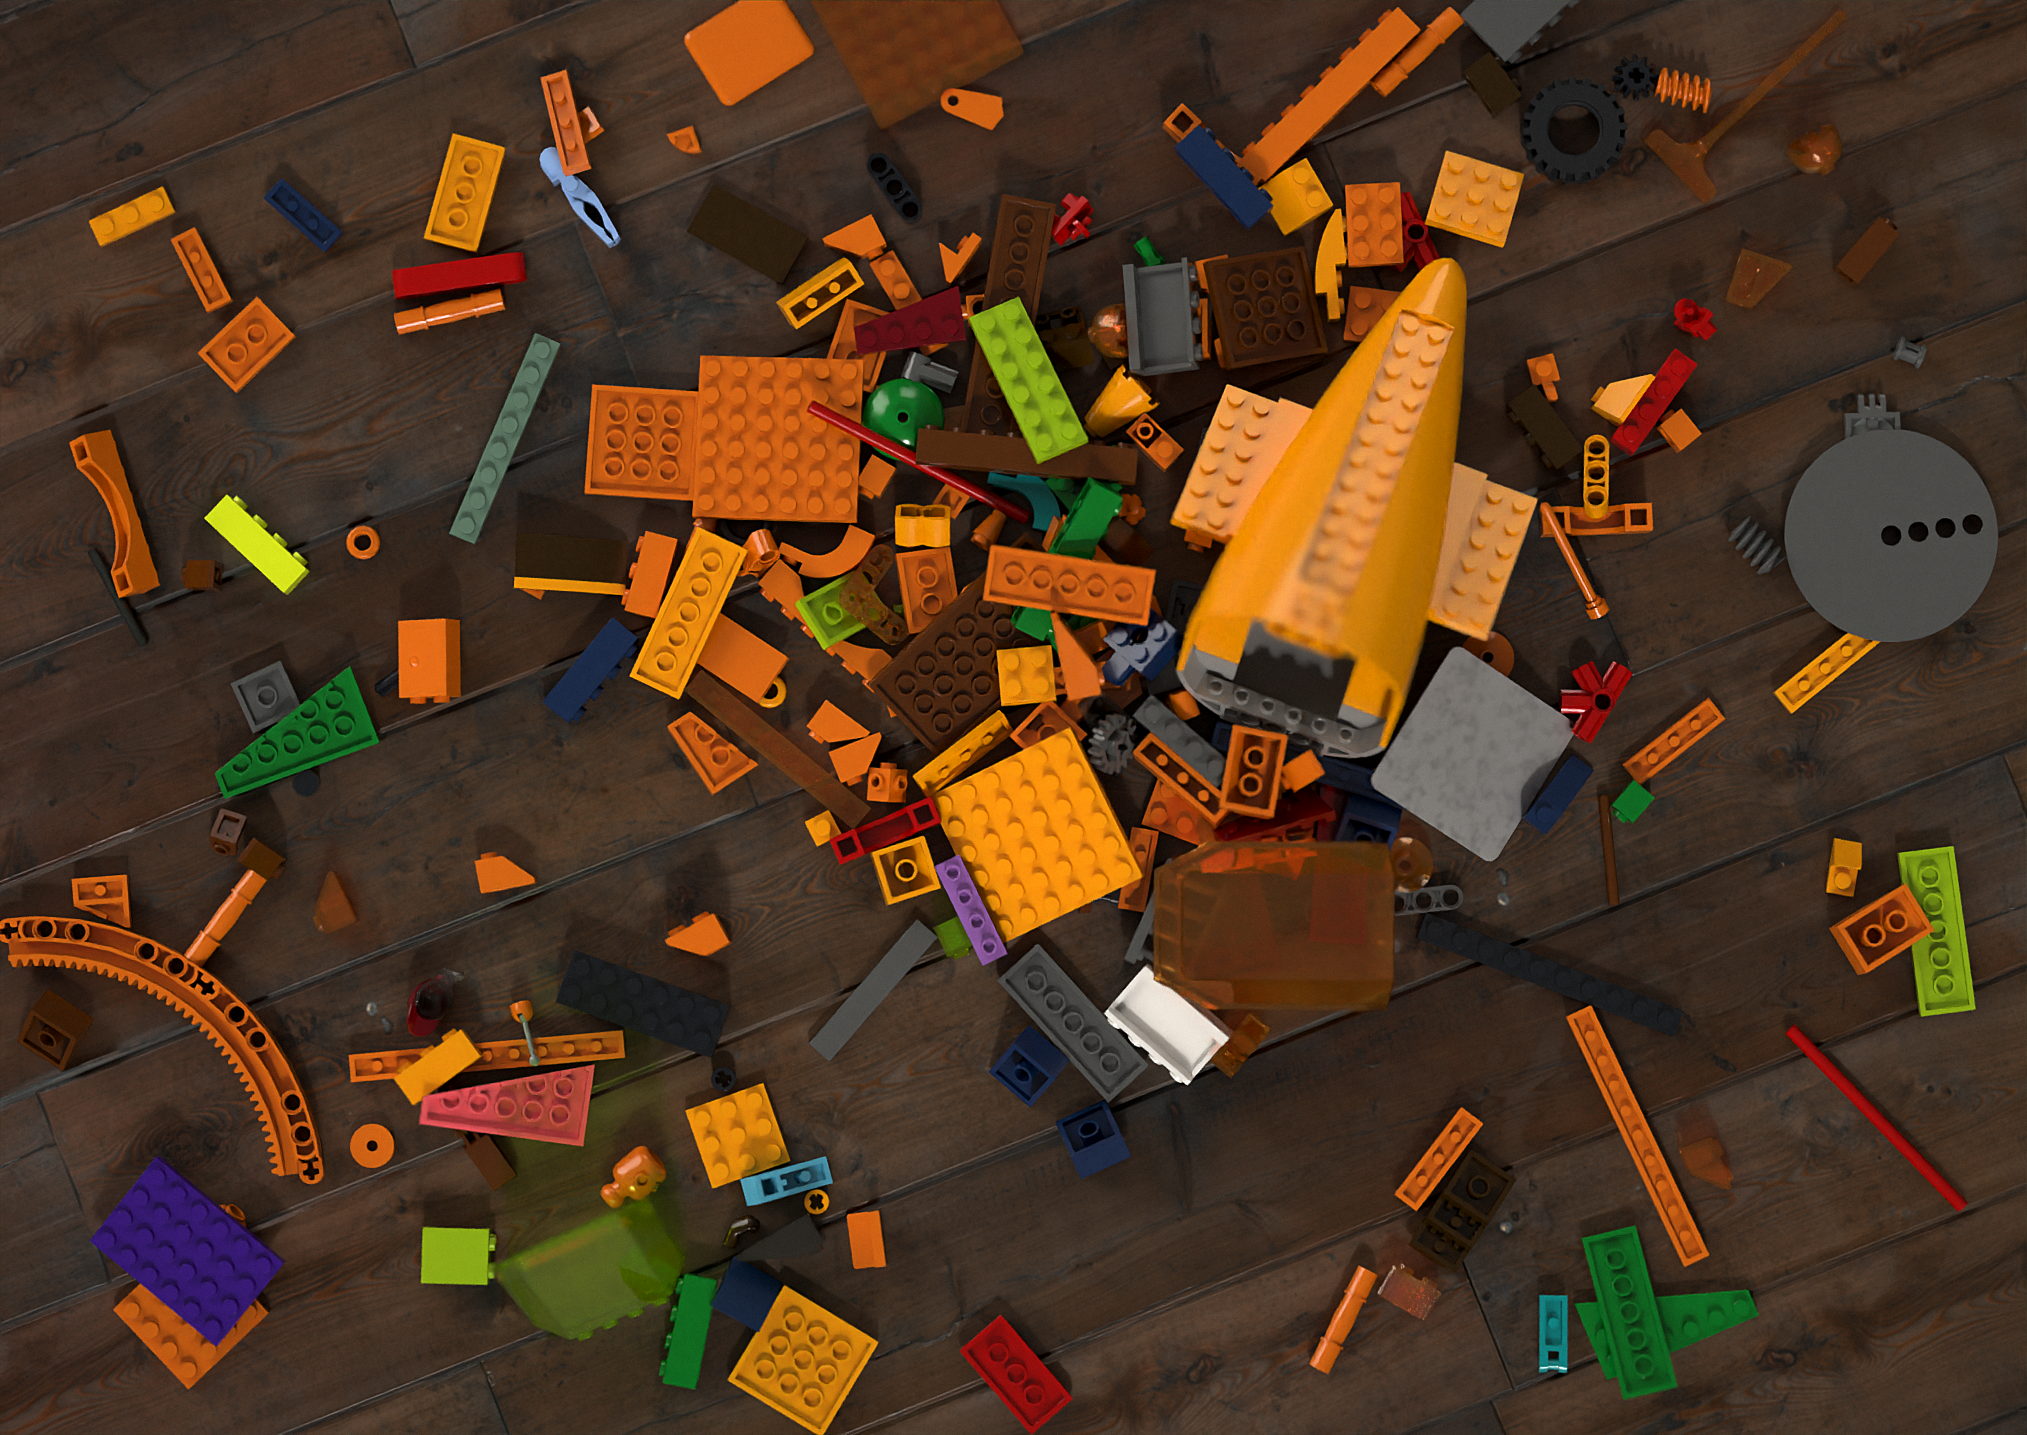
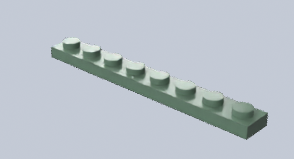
[449,333,561,545]

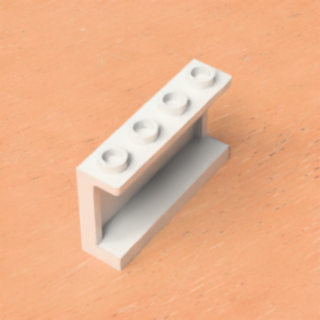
[1104,962,1234,1085]

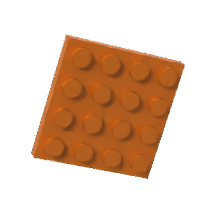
[584,384,699,501]
[113,1283,270,1389]

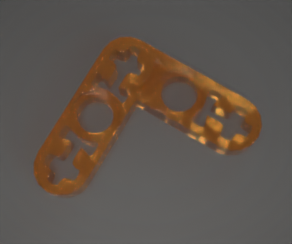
[839,544,909,645]

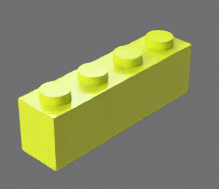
[204,495,310,595]

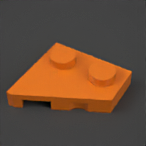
[72,875,132,928]

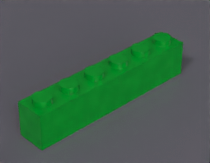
[1010,477,1123,641]

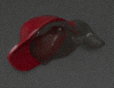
[407,968,464,1037]

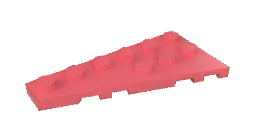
[419,1064,595,1146]

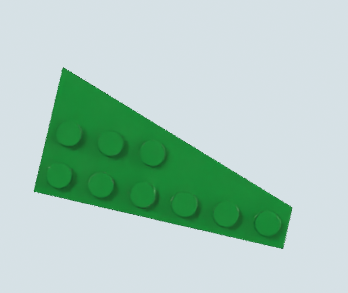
[215,665,380,799]
[1574,1289,1759,1380]

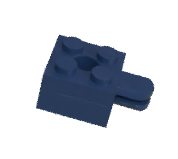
[1102,607,1185,686]

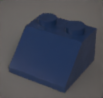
[1330,792,1402,869]
[989,1025,1071,1107]
[1055,1099,1131,1179]

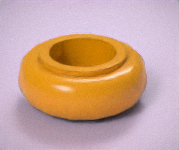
[759,676,787,708]

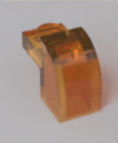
[1210,1012,1272,1078]

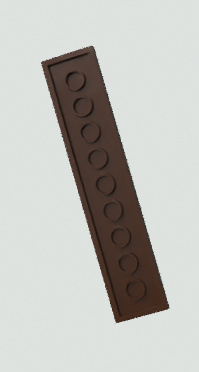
[960,194,1056,437]

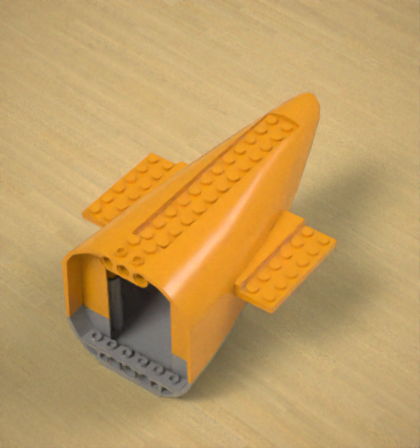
[1171,258,1538,758]

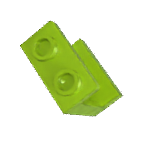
[421,1226,496,1285]

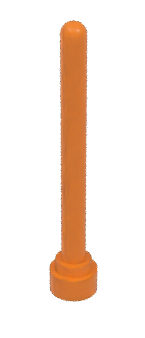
[1540,502,1609,619]

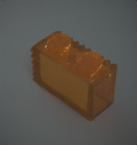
[1376,1263,1441,1322]

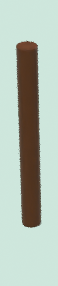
[1598,795,1620,905]

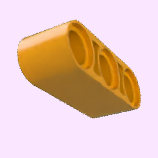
[1584,435,1609,519]

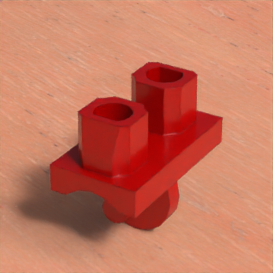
[1051,193,1094,246]
[1673,298,1717,340]

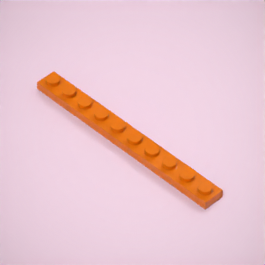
[1566,1005,1709,1267]
[349,1030,626,1082]

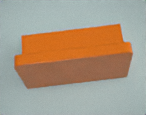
[847,1210,887,1269]

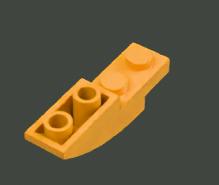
[1314,209,1348,322]

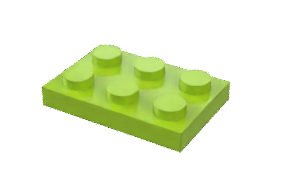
[795,568,889,650]

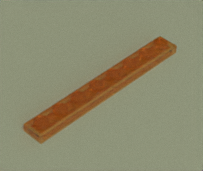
[684,670,871,829]

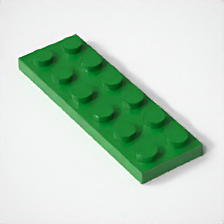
[1582,1225,1677,1400]

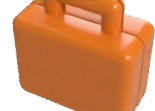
[684,0,814,106]

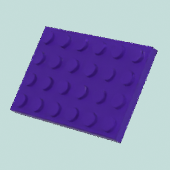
[90,1156,286,1347]

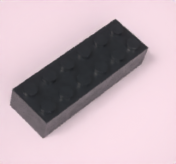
[556,950,731,1058]

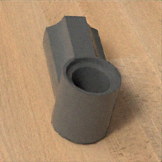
[900,351,959,394]

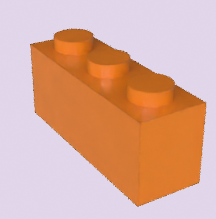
[622,531,679,619]

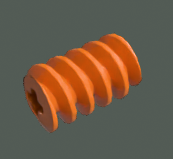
[1653,67,1713,113]

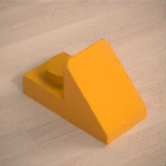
[1825,838,1862,897]

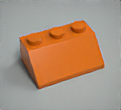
[1218,725,1288,820]

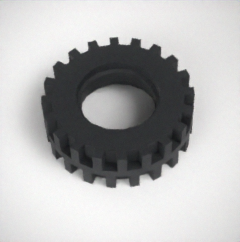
[1520,77,1627,185]

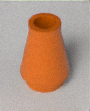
[971,509,1008,551]

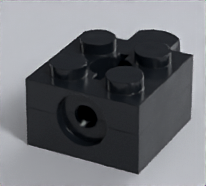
[1165,579,1207,665]

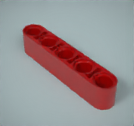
[391,252,527,299]

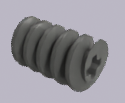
[1728,515,1788,575]

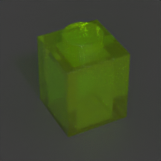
[934,916,973,960]

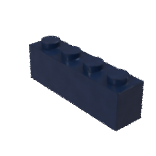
[1174,125,1273,231]
[543,617,640,724]

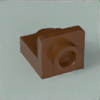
[209,808,247,856]

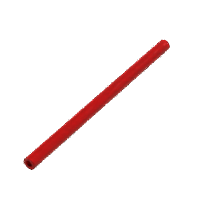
[807,400,1030,524]
[1785,1024,1968,1212]

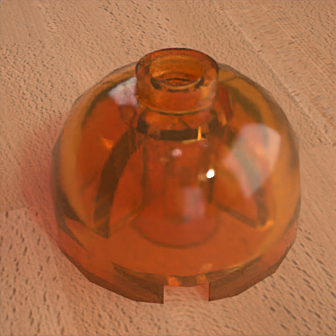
[1786,124,1842,175]
[1088,303,1129,358]

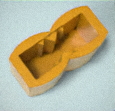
[895,504,951,548]

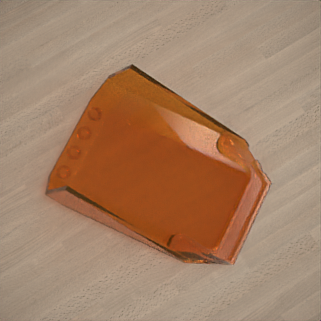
[1154,842,1395,1011]

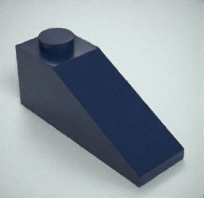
[1522,754,1594,835]

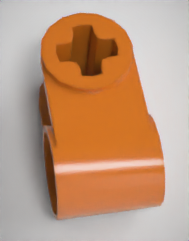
[737,529,780,578]

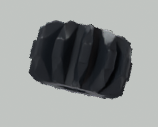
[1611,54,1659,101]

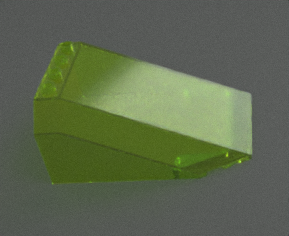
[491,1191,687,1341]

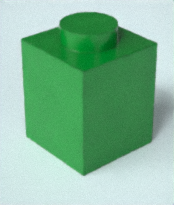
[1610,780,1654,824]

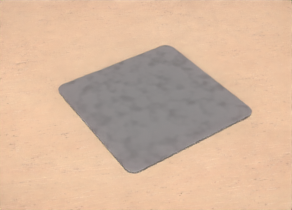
[1371,646,1574,861]

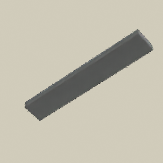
[809,919,938,1062]

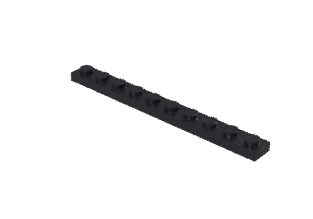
[1416,913,1683,1037]

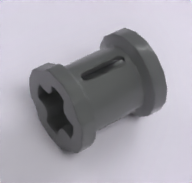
[1892,336,1927,369]

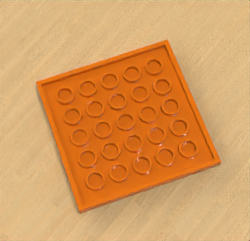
[692,355,864,523]

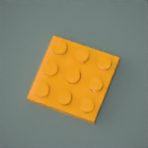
[1425,150,1524,248]
[686,1083,791,1188]

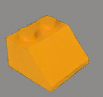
[1258,158,1333,237]
[870,836,941,906]

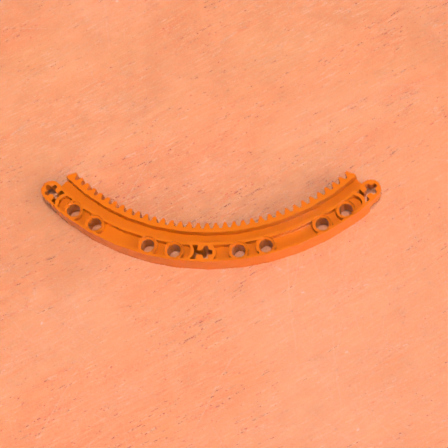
[0,916,325,1184]

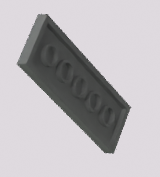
[997,944,1149,1103]

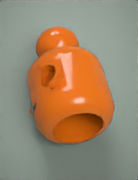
[600,1145,667,1208]

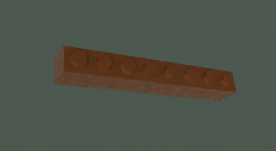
[915,425,1138,486]

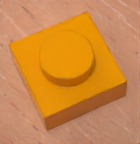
[805,810,841,847]

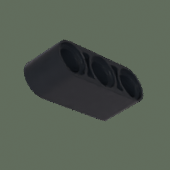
[867,152,923,225]

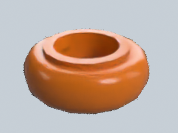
[346,525,380,559]

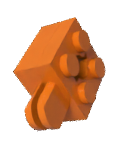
[1009,697,1091,750]

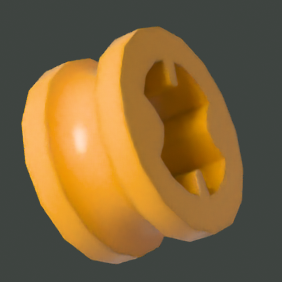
[804,1189,829,1214]

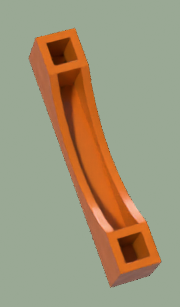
[69,430,160,598]
[758,559,893,693]

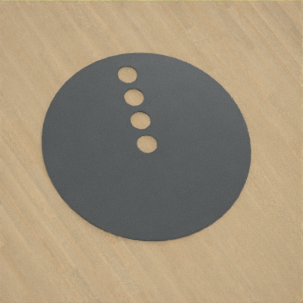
[1784,429,1998,642]

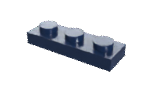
[264,178,343,253]

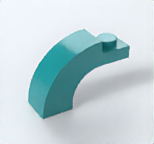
[987,472,1060,533]

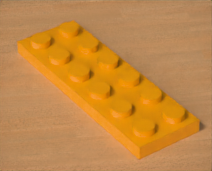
[630,527,749,699]

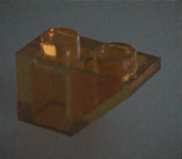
[1678,1136,1734,1190]

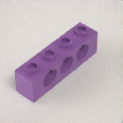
[934,855,1007,966]

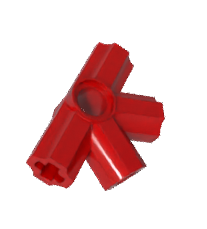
[1388,191,1440,274]
[1559,661,1633,744]

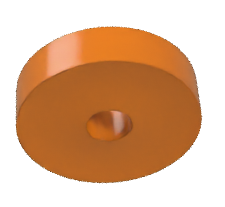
[350,1124,395,1168]

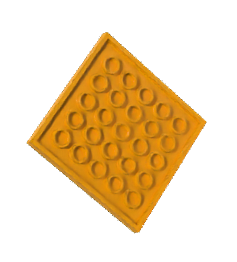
[931,726,1145,943]

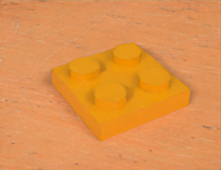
[997,645,1057,706]

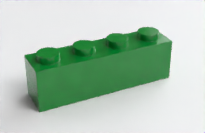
[659,1273,719,1389]

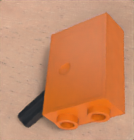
[375,619,461,704]

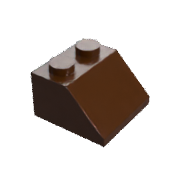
[17,990,94,1071]

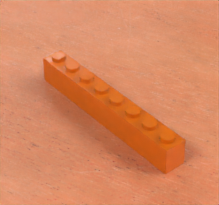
[1242,7,1421,185]

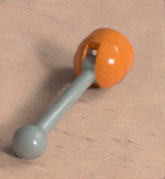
[510,1000,540,1066]

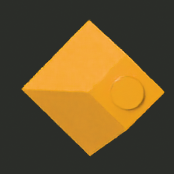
[1591,374,1655,428]

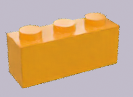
[776,257,864,329]
[394,1028,483,1105]

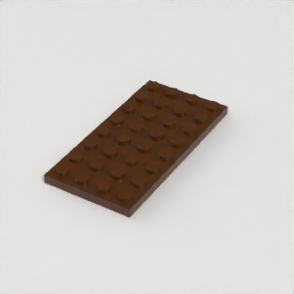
[867,532,1069,758]

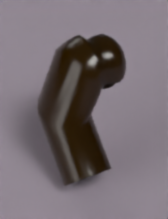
[722,1215,760,1248]

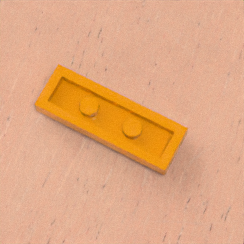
[89,187,176,247]

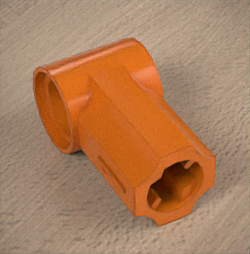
[1161,688,1200,721]

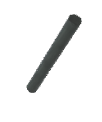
[87,547,149,648]

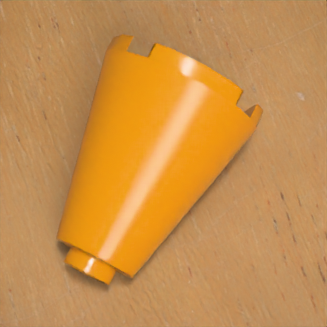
[1084,364,1160,438]

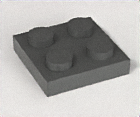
[230,661,301,734]

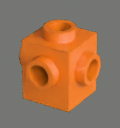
[867,763,908,803]

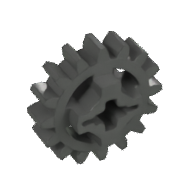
[1088,713,1138,774]

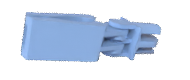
[540,147,621,248]

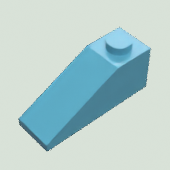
[741,1156,833,1206]

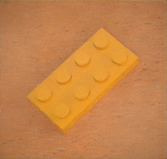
[424,133,506,253]

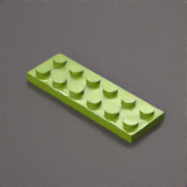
[969,297,1088,464]
[1897,846,1976,1017]

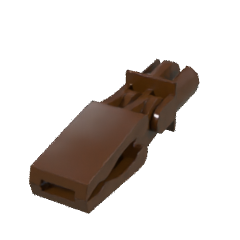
[431,1080,518,1192]

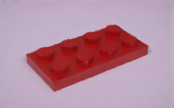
[959,1314,1073,1435]

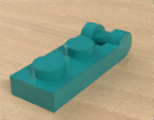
[1538,1295,1568,1373]

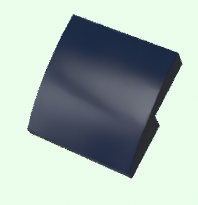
[710,1256,782,1332]

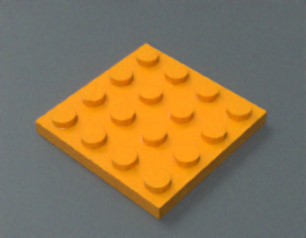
[728,1285,879,1435]

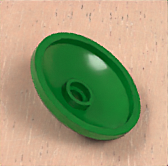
[862,379,945,461]

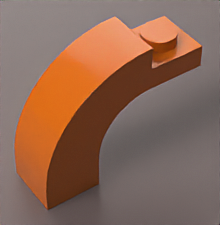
[779,525,876,580]

